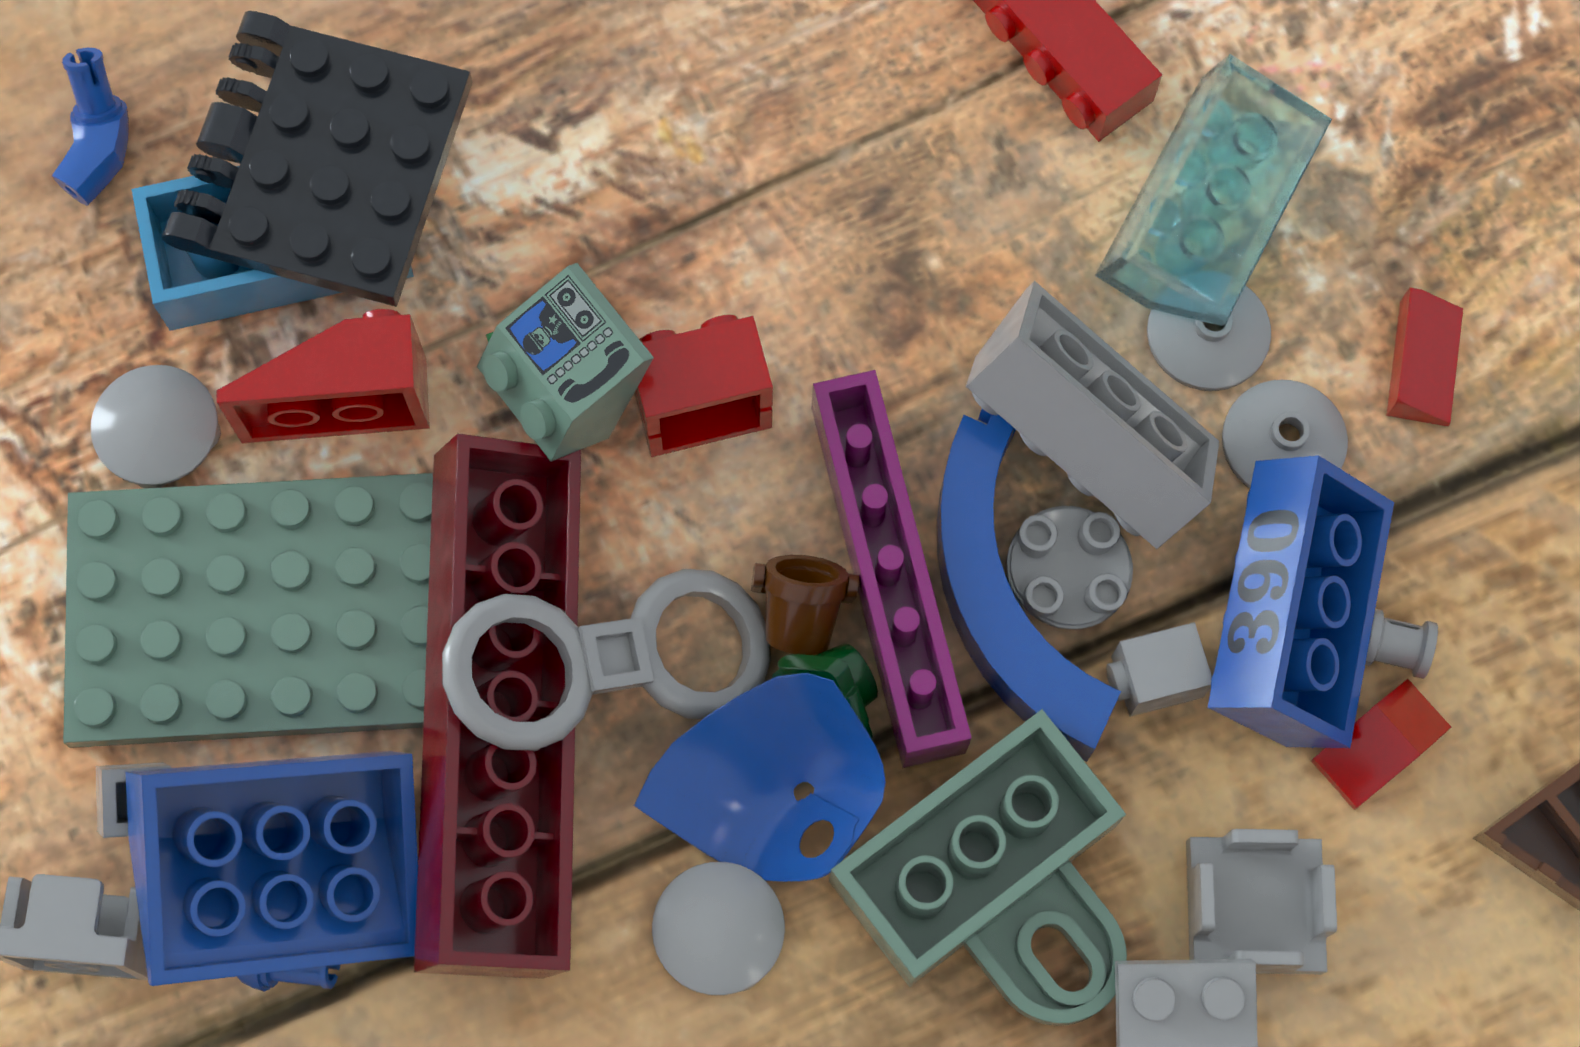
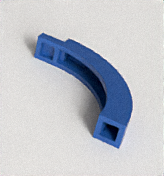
[936,409,1121,762]

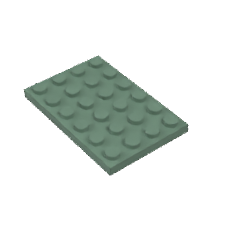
[63,473,433,748]

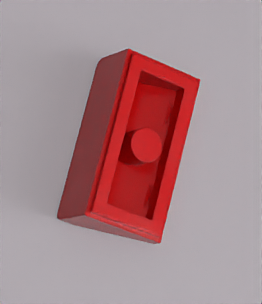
[1386,287,1463,426]

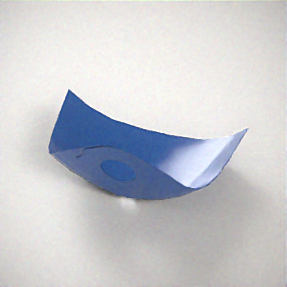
[634,673,886,882]

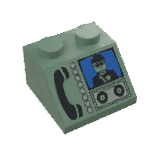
[477,263,654,461]

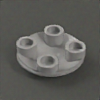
[91,365,221,489]
[1007,506,1133,629]
[652,862,785,995]

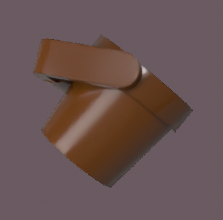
[751,554,859,655]

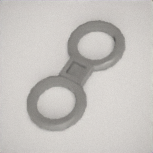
[442,569,771,751]

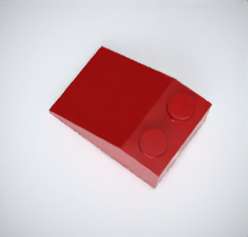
[216,309,430,443]

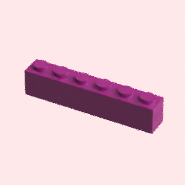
[811,370,972,768]

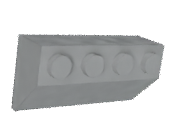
[966,281,1219,549]

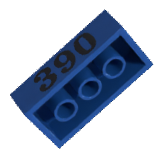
[1207,455,1394,748]

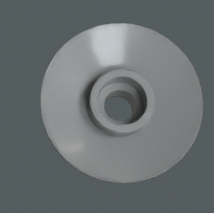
[1147,273,1271,391]
[1222,380,1348,488]

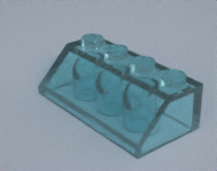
[1095,54,1332,326]

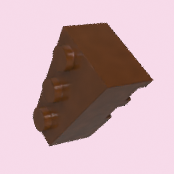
[1473,760,1580,911]

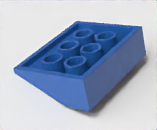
[125,751,418,986]

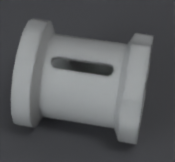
[1365,609,1438,679]

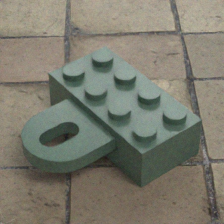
[829,709,1127,1026]

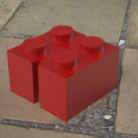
[634,315,773,457]

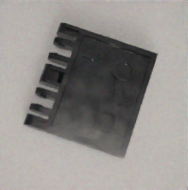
[162,11,473,307]

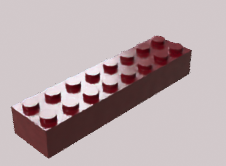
[414,433,581,979]

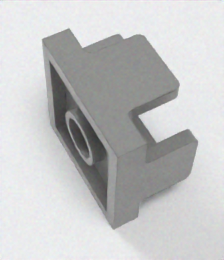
[1186,829,1337,975]
[0,874,148,980]

